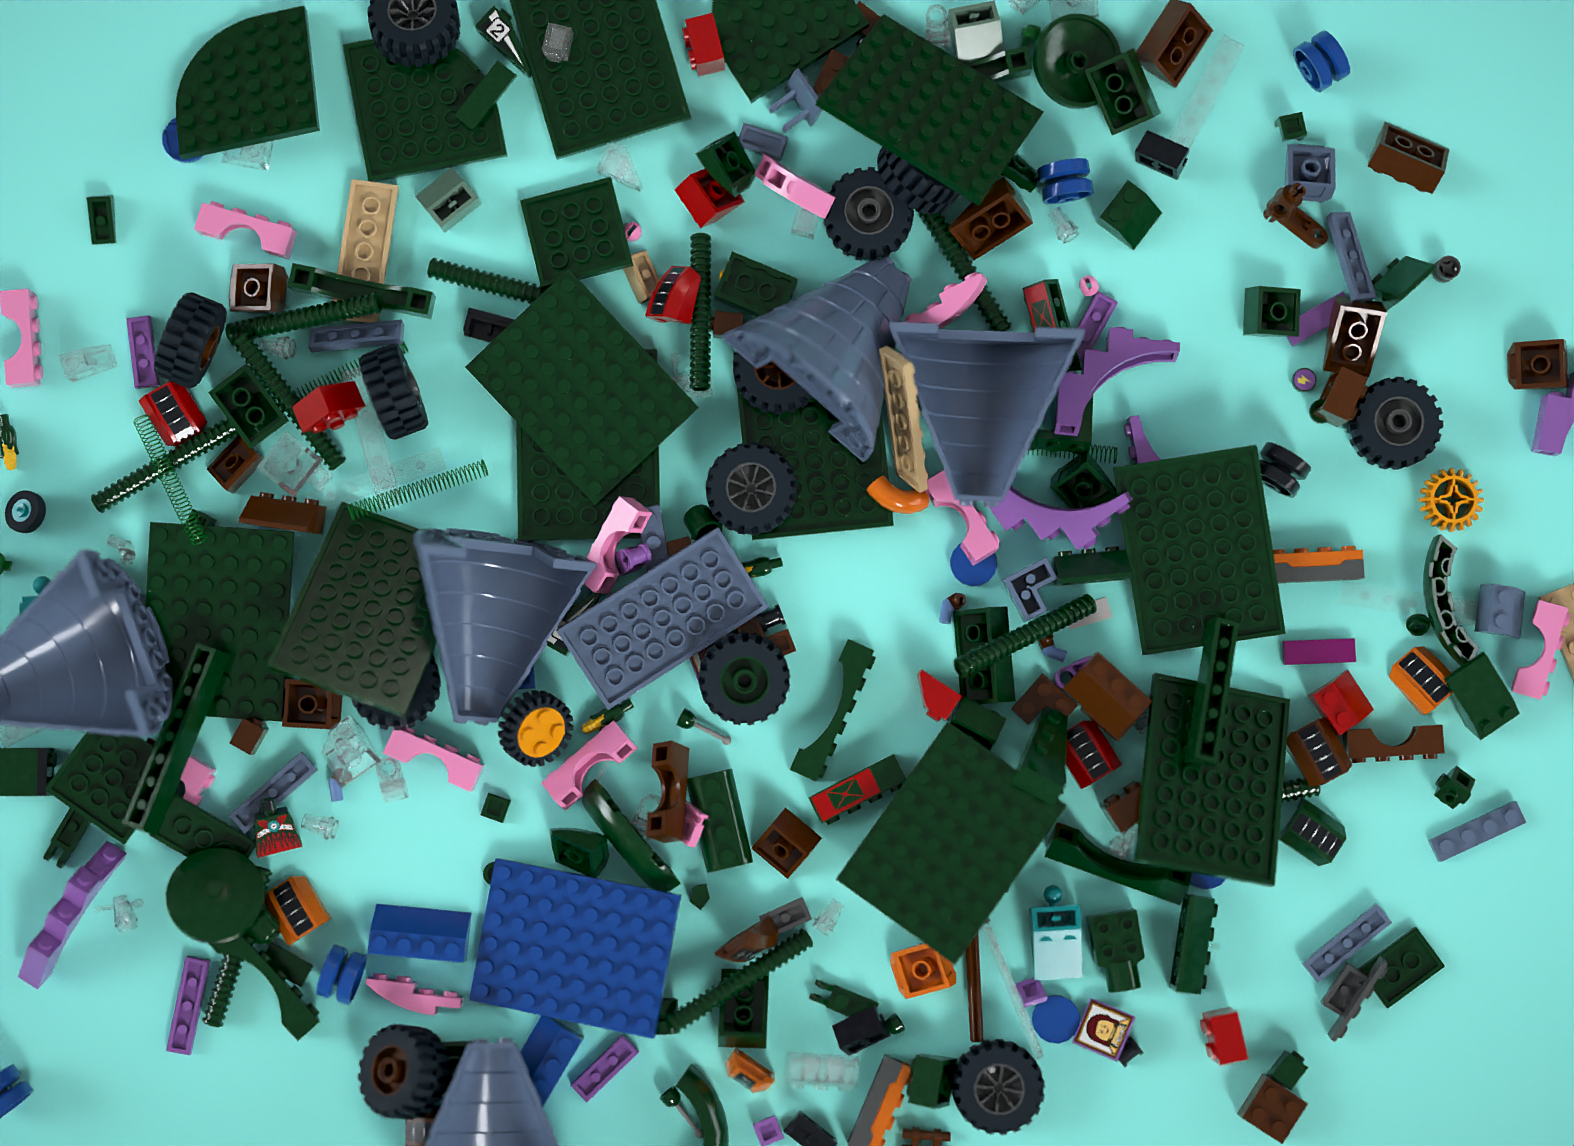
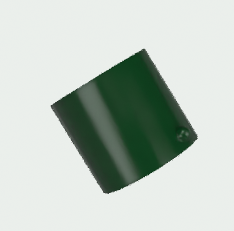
[683,504,723,541]

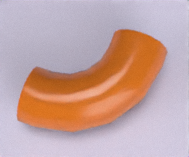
[866,475,929,514]

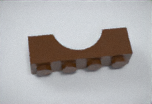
[1342,725,1445,763]
[646,741,690,843]

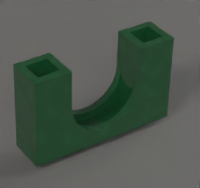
[1028,396,1093,454]

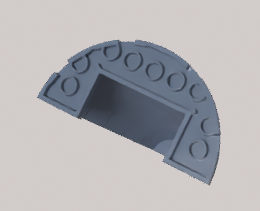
[721,256,912,462]
[889,322,1085,507]
[414,528,597,725]
[0,550,173,738]
[425,1038,559,1146]

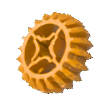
[1418,468,1484,532]

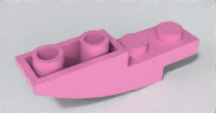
[754,154,836,219]
[905,272,988,329]
[366,973,463,1016]

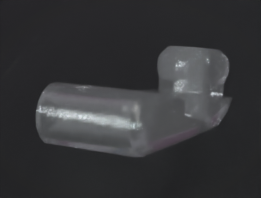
[107,534,136,566]

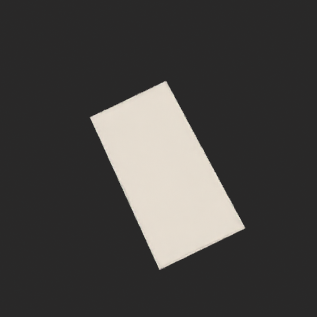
[1069,597,1113,630]

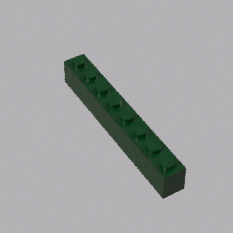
[123,642,230,836]

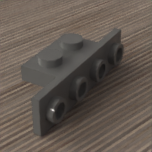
[1320,955,1388,1042]

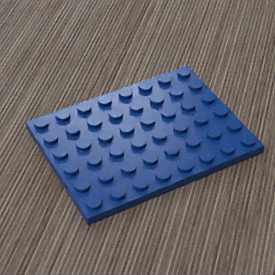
[469,858,682,1039]

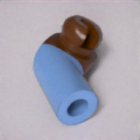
[939,593,966,624]
[1038,634,1067,662]
[329,768,352,802]

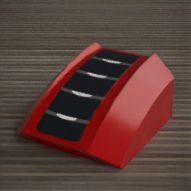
[645,266,701,324]
[139,381,207,446]
[1066,720,1122,789]

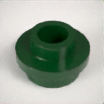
[1406,614,1430,636]

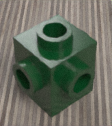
[1434,765,1475,809]

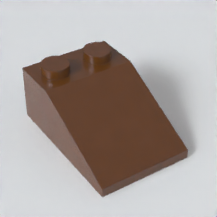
[948,177,1033,260]
[1323,295,1387,377]

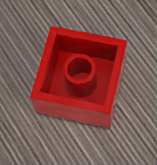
[682,13,725,77]
[292,381,365,433]
[1200,1007,1249,1066]

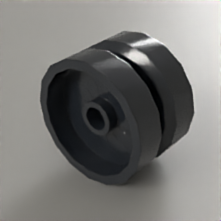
[1259,442,1311,498]

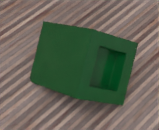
[1274,112,1307,141]

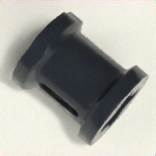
[757,604,786,632]
[1119,1036,1143,1068]

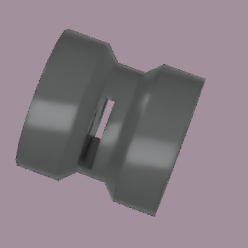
[1432,256,1461,283]

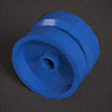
[1293,30,1350,93]
[1037,158,1094,204]
[316,944,367,1005]
[0,1064,34,1118]

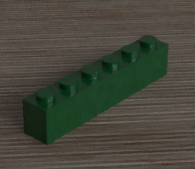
[1185,617,1240,767]

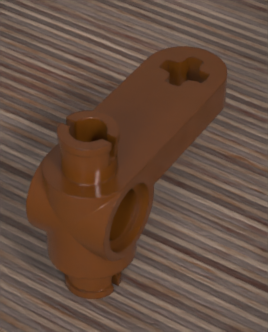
[1263,183,1328,249]

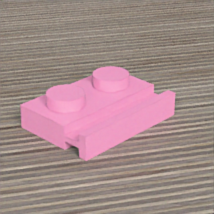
[682,800,708,848]

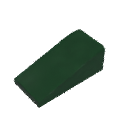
[86,195,116,245]

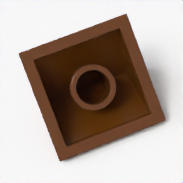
[207,435,266,494]

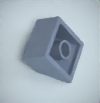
[1474,584,1526,639]

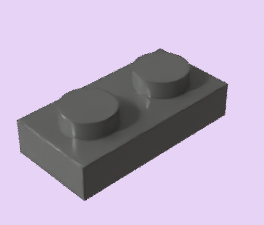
[759,897,812,934]

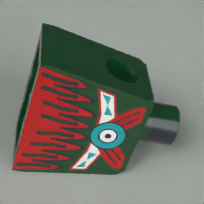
[254,797,303,858]

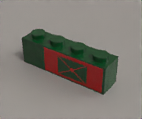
[1022,279,1082,372]
[808,754,906,825]

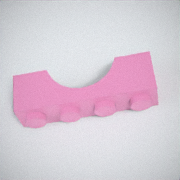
[194,201,297,259]
[0,289,43,388]
[925,469,1000,566]
[584,496,652,594]
[1511,600,1571,700]
[541,720,638,811]
[383,725,484,792]

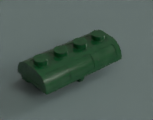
[687,769,753,873]

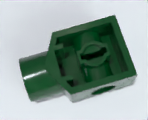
[1086,908,1145,993]

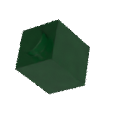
[1267,1050,1308,1090]

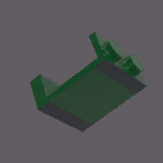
[0,748,57,796]

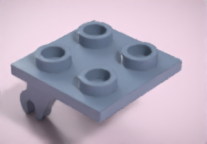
[768,68,823,133]

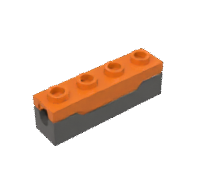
[1273,546,1365,584]
[847,1053,913,1146]

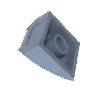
[1285,144,1336,203]

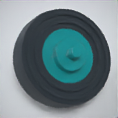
[5,490,46,533]

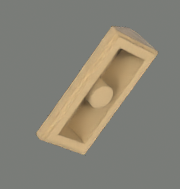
[623,250,660,304]

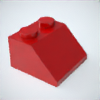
[675,169,745,228]
[917,670,962,722]
[1308,670,1374,735]

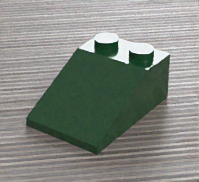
[1371,256,1437,311]
[208,364,289,449]
[1444,652,1520,740]
[718,969,769,1049]

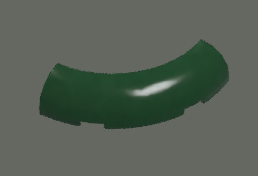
[1423,534,1479,666]
[582,779,681,892]
[676,1064,729,1146]

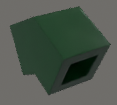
[689,883,710,910]

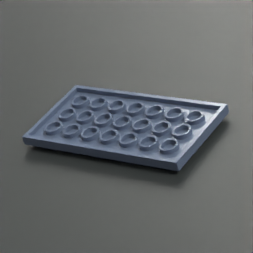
[556,527,769,710]

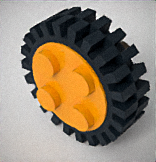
[498,690,574,767]

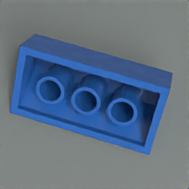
[368,904,472,963]
[520,1016,584,1108]

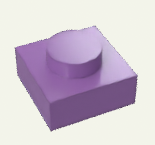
[1015,977,1047,1008]
[753,1115,784,1146]

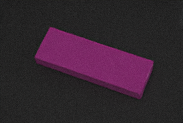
[1282,638,1356,665]

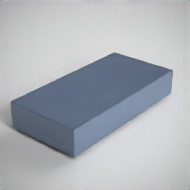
[738,123,788,161]

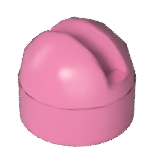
[624,222,642,242]
[1079,275,1099,296]

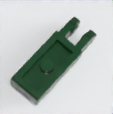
[43,808,91,869]
[809,979,879,1017]

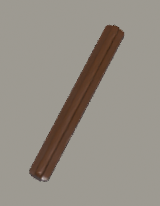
[966,933,984,1042]

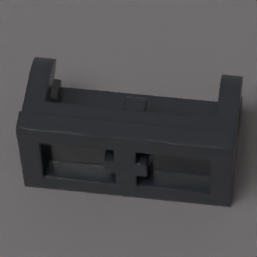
[1135,130,1189,180]
[463,307,514,343]
[832,1005,891,1056]
[783,1110,838,1146]

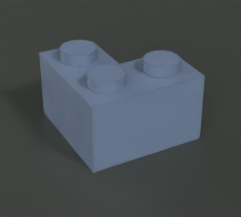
[1002,557,1057,622]

